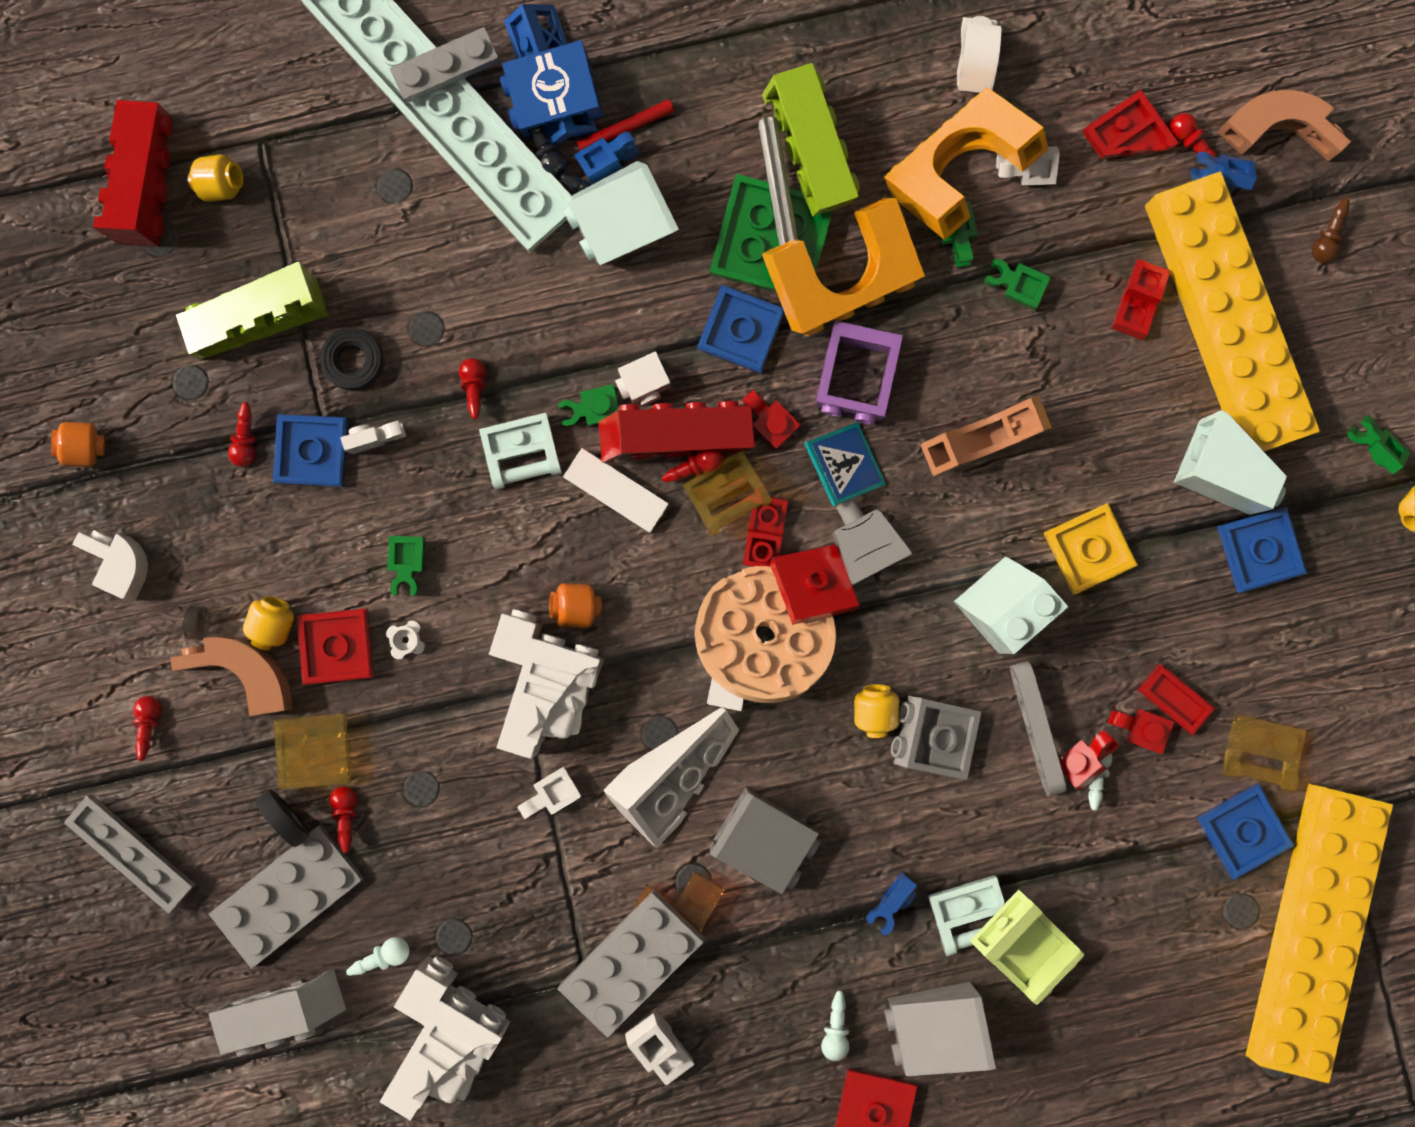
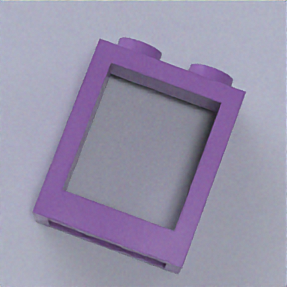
[815,321,903,425]

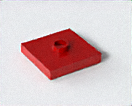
[770,544,859,625]
[296,608,374,685]
[835,1068,917,1127]

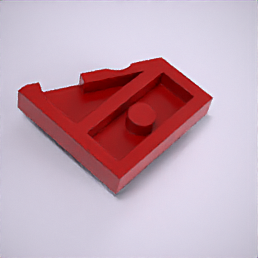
[1082,90,1179,160]

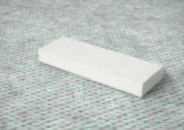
[563,448,669,533]

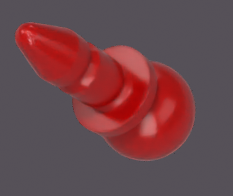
[1169,113,1217,157]
[458,358,486,420]
[228,402,256,467]
[662,450,724,482]
[133,696,162,761]
[329,786,357,853]

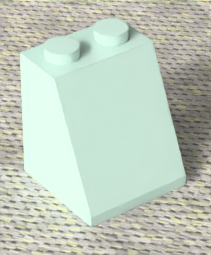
[563,161,679,265]
[1174,410,1287,515]
[953,557,1068,654]

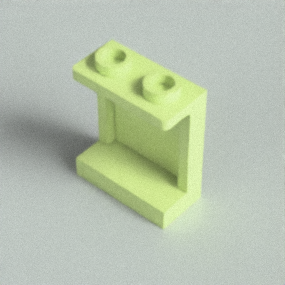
[970,890,1084,1005]

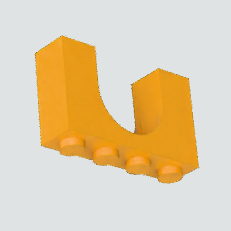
[884,87,1049,240]
[762,198,925,336]

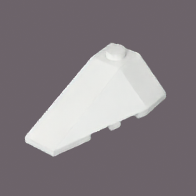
[603,707,739,848]

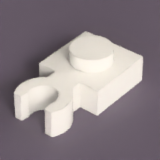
[340,421,406,455]

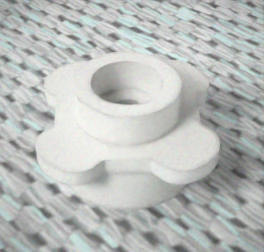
[386,621,425,659]

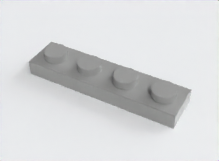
[64,795,196,914]

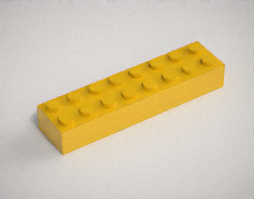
[1145,171,1320,451]
[1246,784,1393,1083]

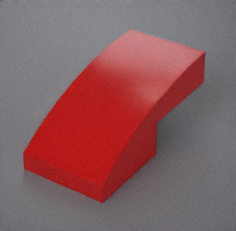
[1111,259,1170,340]

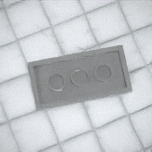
[209,824,364,969]
[557,889,705,1038]

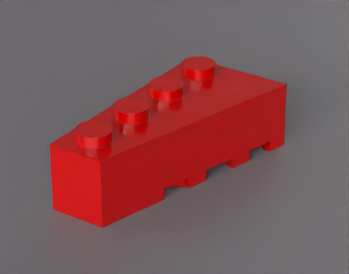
[93,100,173,247]
[598,401,755,463]

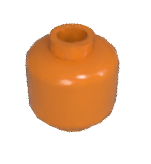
[51,422,105,467]
[549,583,602,629]

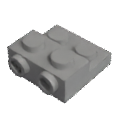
[891,695,982,780]

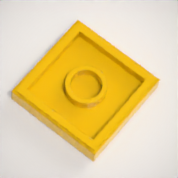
[1044,503,1138,595]

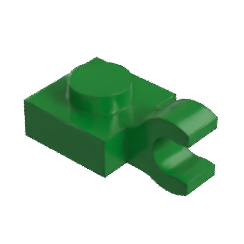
[941,202,978,268]
[1347,415,1411,475]

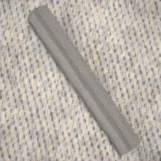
[759,117,798,246]

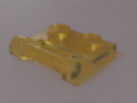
[683,451,773,537]
[1222,714,1306,792]

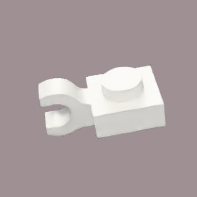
[996,146,1060,185]
[518,766,582,819]

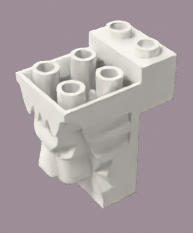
[489,609,604,759]
[380,955,510,1121]

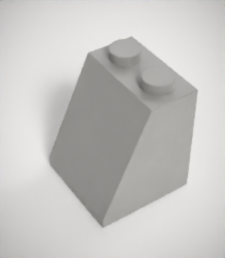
[710,786,820,894]
[884,982,996,1076]

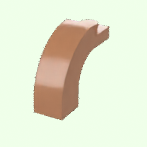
[1217,90,1351,162]
[920,395,1052,476]
[170,637,293,716]

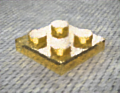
[273,713,351,790]

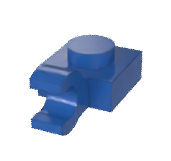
[574,131,640,185]
[1190,152,1257,190]
[866,872,917,936]

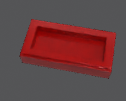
[1137,664,1215,735]

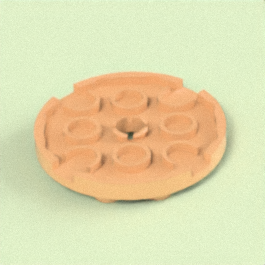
[695,566,836,703]

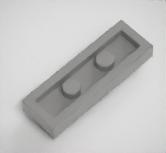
[389,27,500,104]

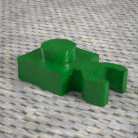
[984,259,1051,311]
[558,384,619,428]
[387,536,426,596]

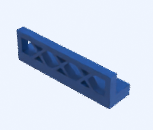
[504,4,597,146]

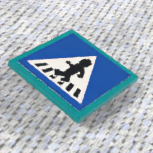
[804,422,886,506]

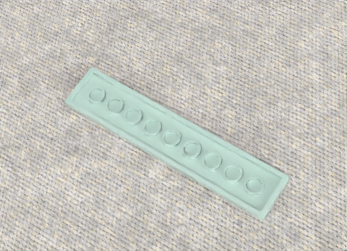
[301,0,571,253]

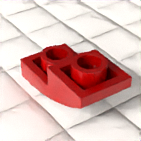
[743,493,788,567]

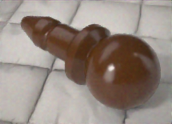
[1312,198,1350,264]

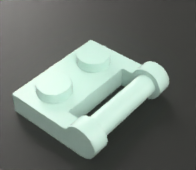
[479,413,562,490]
[928,875,1005,956]

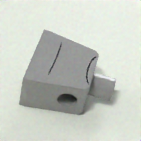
[832,498,912,585]

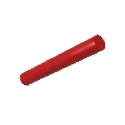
[576,99,674,151]

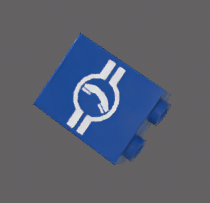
[500,40,604,139]

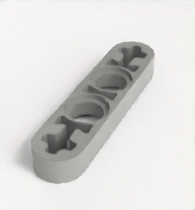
[1010,661,1066,797]

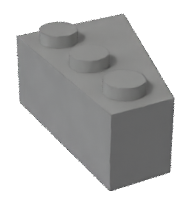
[208,969,346,1056]

